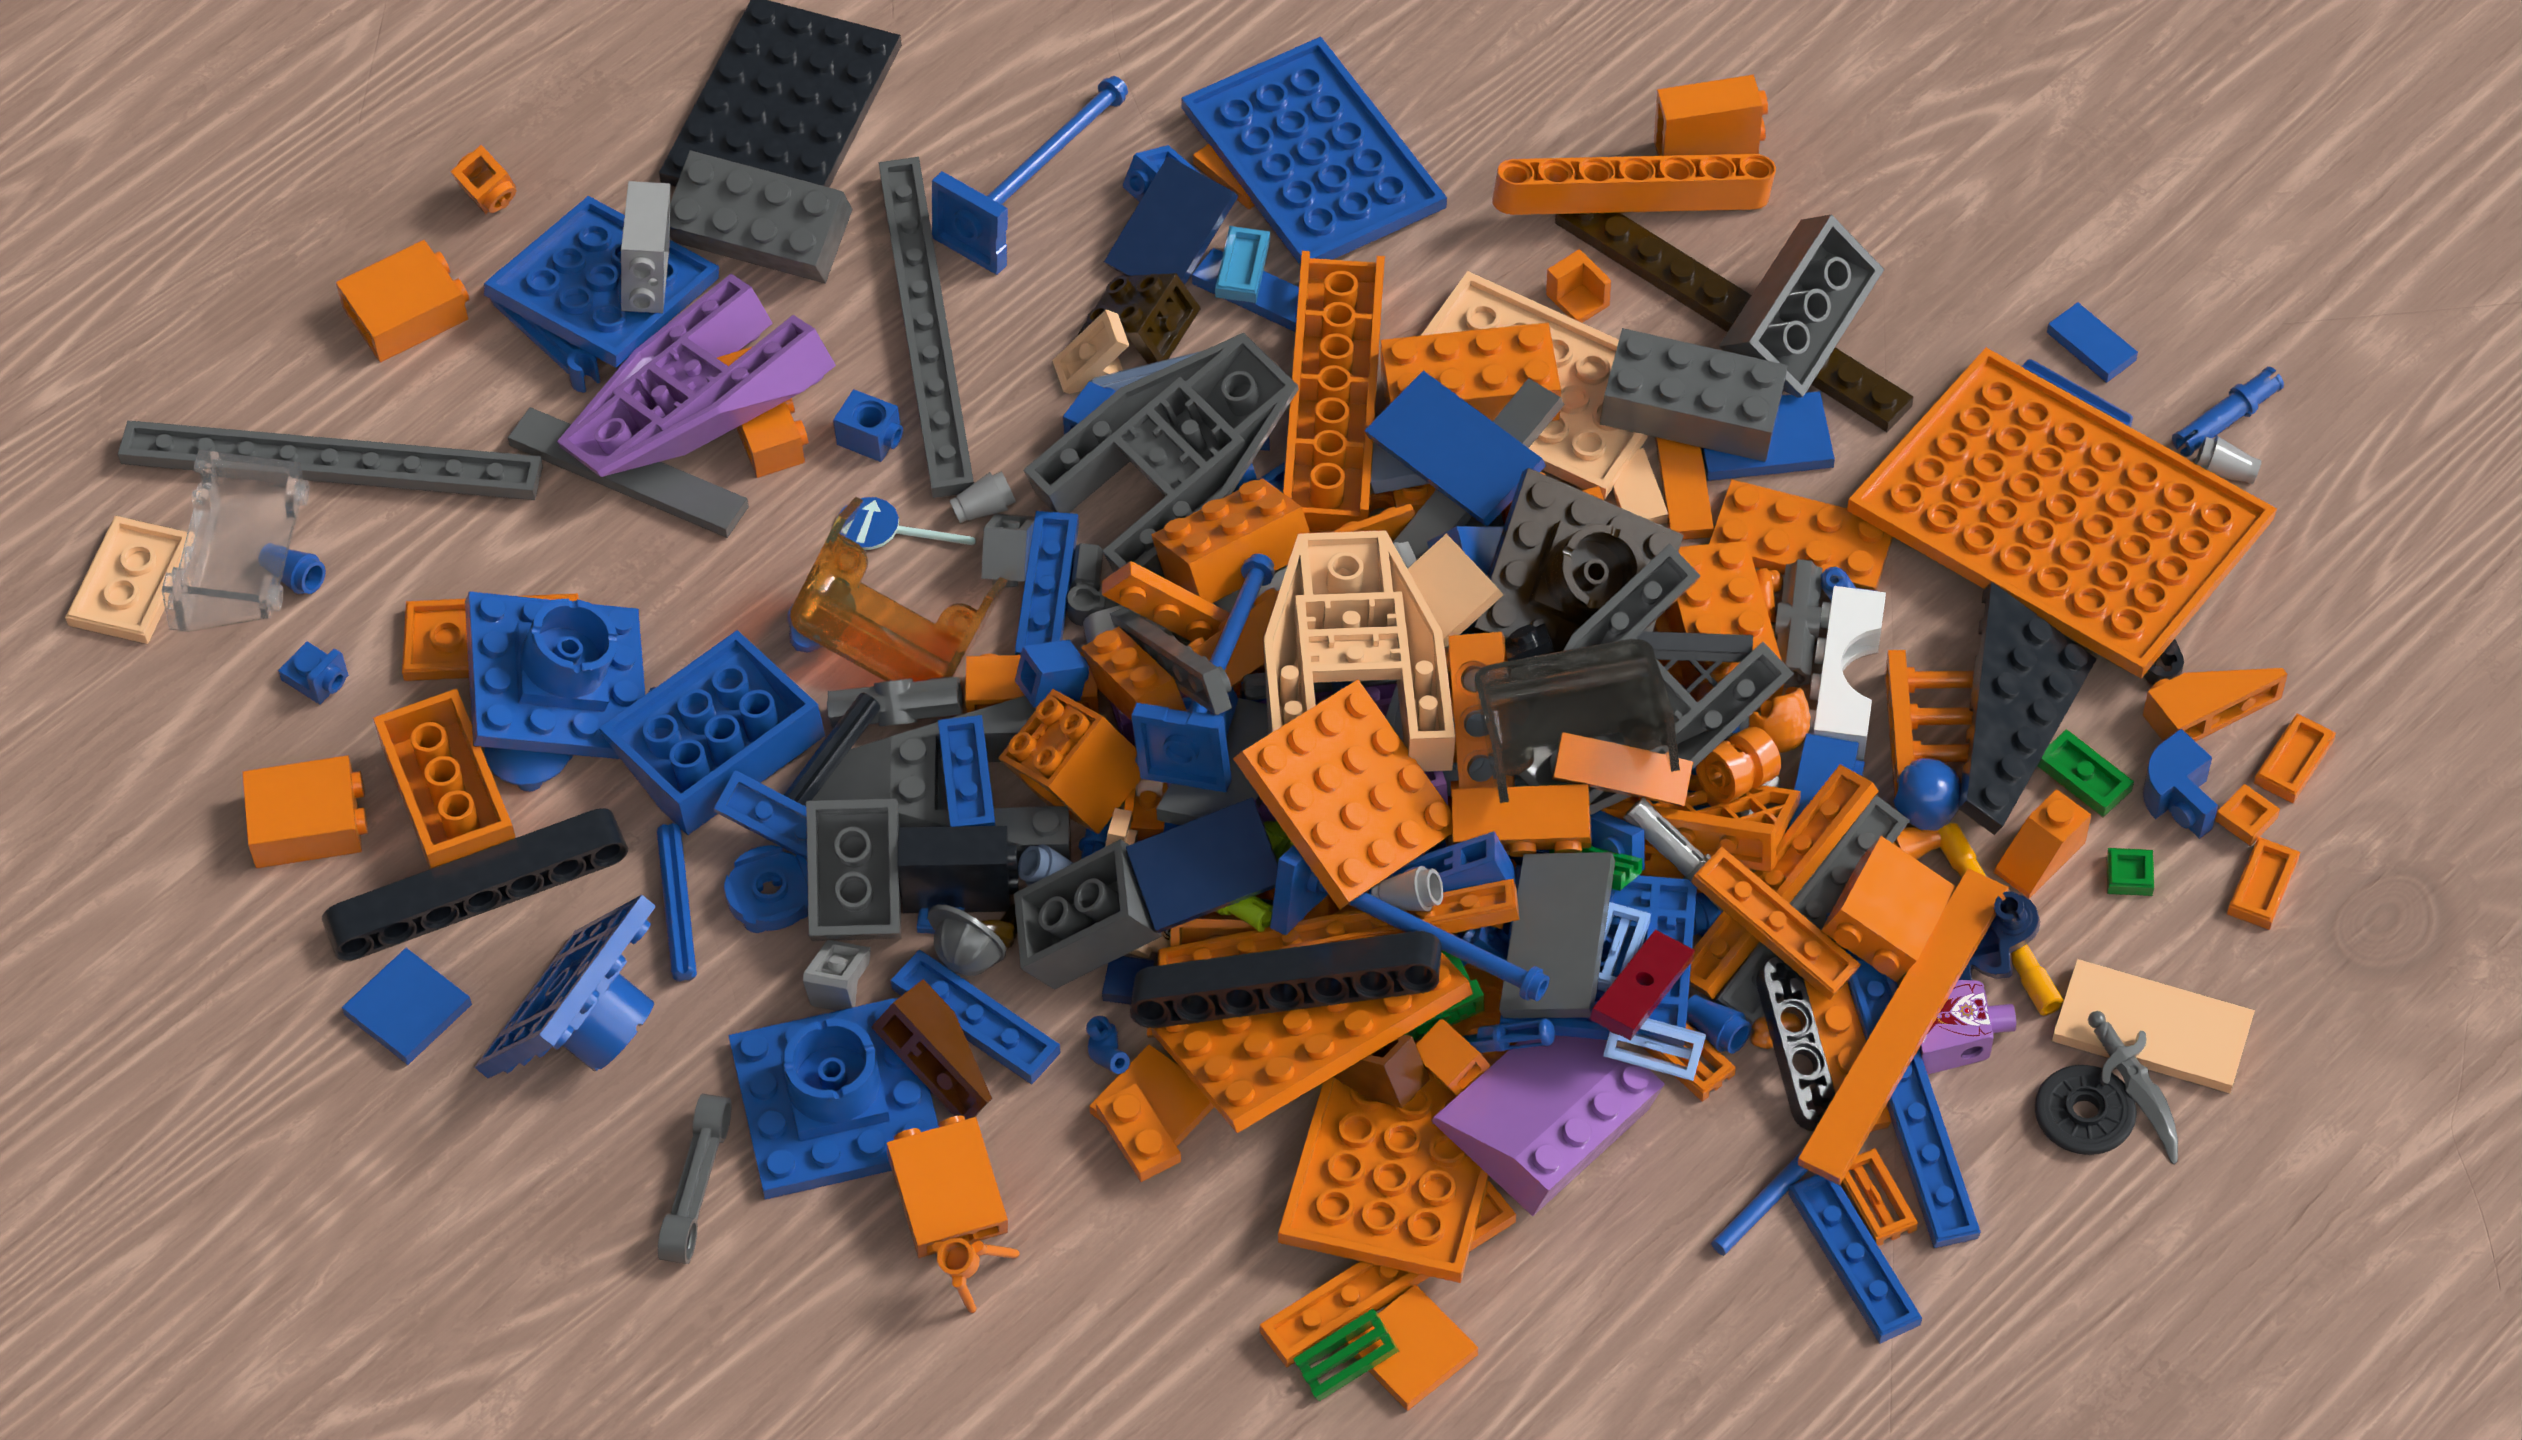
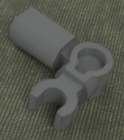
[1067,543,1120,626]

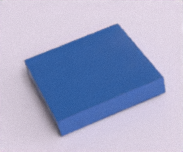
[342,948,472,1065]

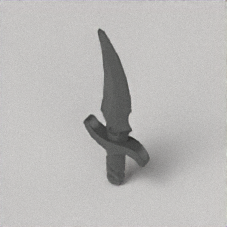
[2088,1011,2178,1165]

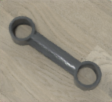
[658,1093,732,1264]

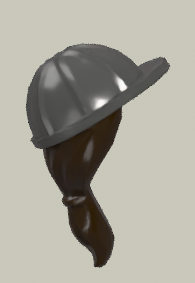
[927,903,1017,976]

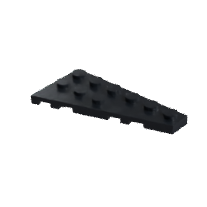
[1958,581,2097,835]

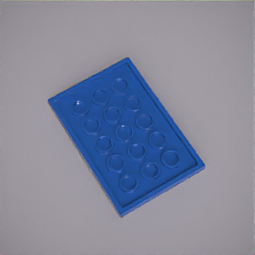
[1181,36,1447,266]

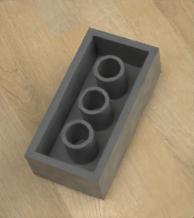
[670,150,853,284]
[1600,328,1788,462]

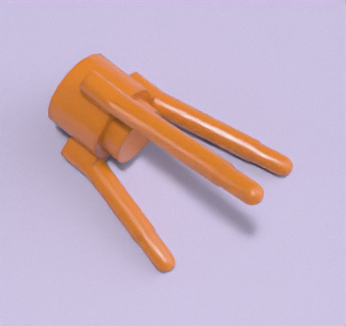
[932,1238,1020,1313]

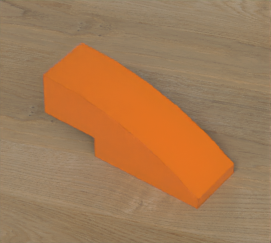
[1552,732,1693,806]

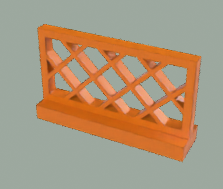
[1601,774,1801,872]

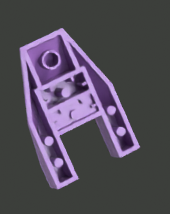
[557,274,836,477]

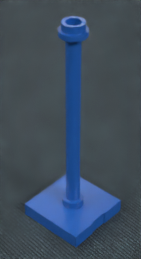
[932,76,1128,275]
[1131,554,1275,792]
[1270,845,1550,1001]

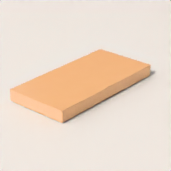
[2052,959,2255,1093]

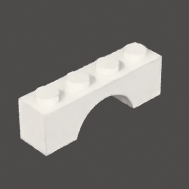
[1809,586,1886,761]

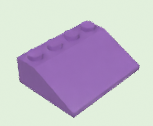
[1432,1035,1665,1216]

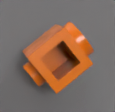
[450,145,517,214]

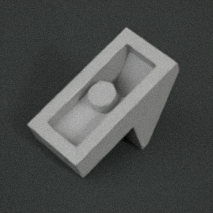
[803,940,871,1011]

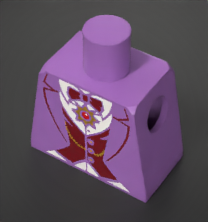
[1919,980,2016,1074]

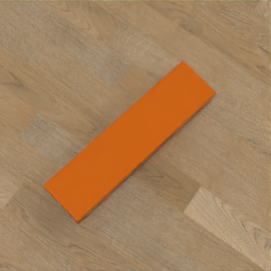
[1283,251,1385,533]

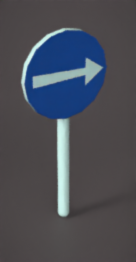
[836,497,976,550]

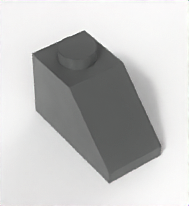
[981,514,1035,587]

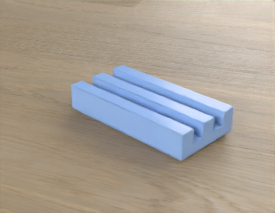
[1597,902,1651,992]
[1603,1018,1706,1081]

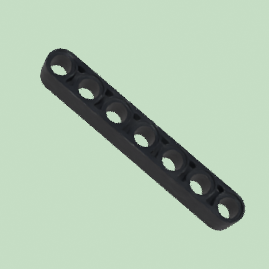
[322,808,628,961]
[1130,931,1442,1028]

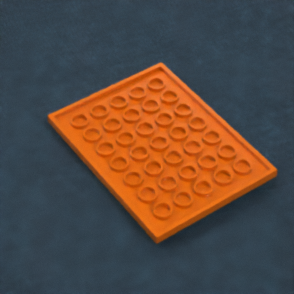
[1847,347,2277,679]

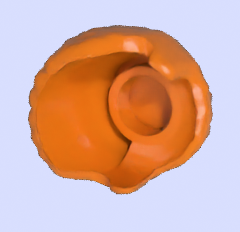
[1749,687,1811,753]

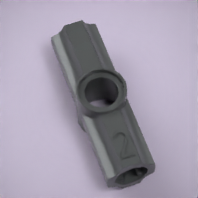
[1775,559,1823,688]
[827,677,964,728]

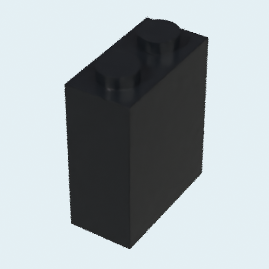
[898,826,1019,914]

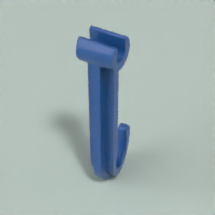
[489,267,601,393]

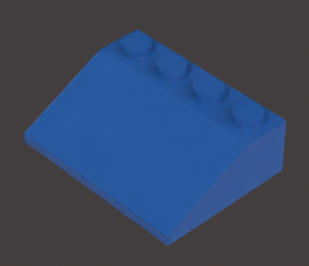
[599,630,826,835]

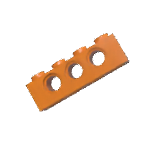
[1444,632,1515,799]

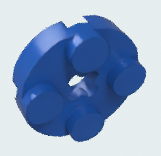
[724,845,808,933]

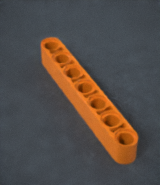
[1492,154,1776,215]

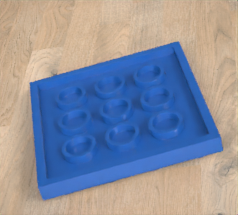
[484,196,719,368]

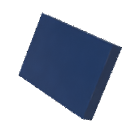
[1104,156,1238,285]
[1126,797,1278,933]

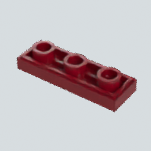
[1590,929,1696,1041]

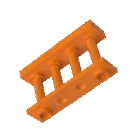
[1884,650,1974,811]

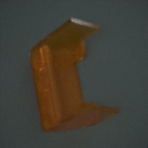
[790,497,1008,682]

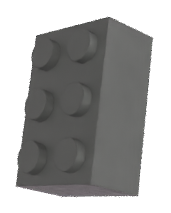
[806,798,902,941]
[1014,839,1162,990]

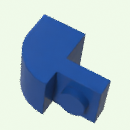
[2143,729,2218,839]

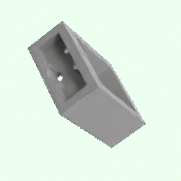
[621,181,670,313]

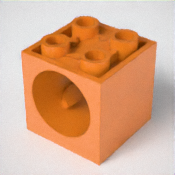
[998,689,1141,834]

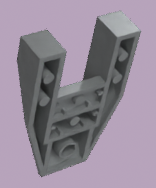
[1023,333,1299,579]
[1504,544,1794,815]
[812,696,1071,867]

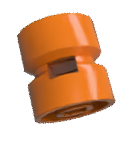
[1696,727,1781,803]

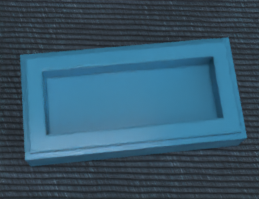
[1215,226,1270,303]

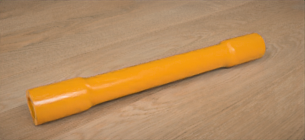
[1938,823,2064,1016]

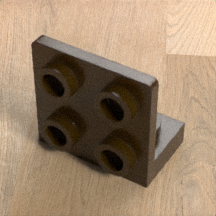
[1078,273,1201,364]

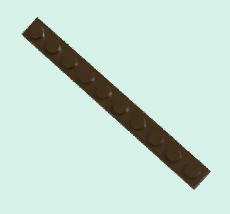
[1555,212,1914,432]

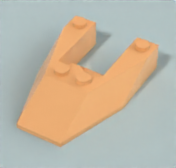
[1264,531,1455,772]

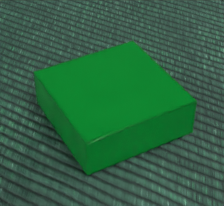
[2106,848,2154,896]

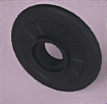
[2035,1065,2137,1155]

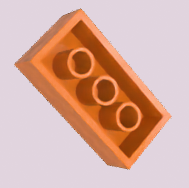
[1381,322,1561,421]
[1666,541,1784,711]
[373,688,516,869]

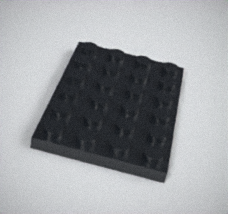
[659,0,902,188]

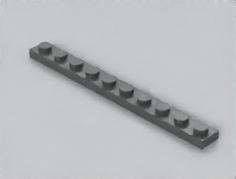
[878,157,974,498]
[118,420,543,500]

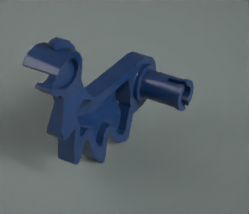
[1959,891,2041,980]

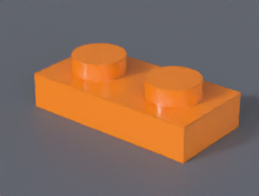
[1096,1083,1181,1182]

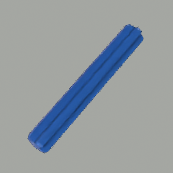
[657,823,697,982]

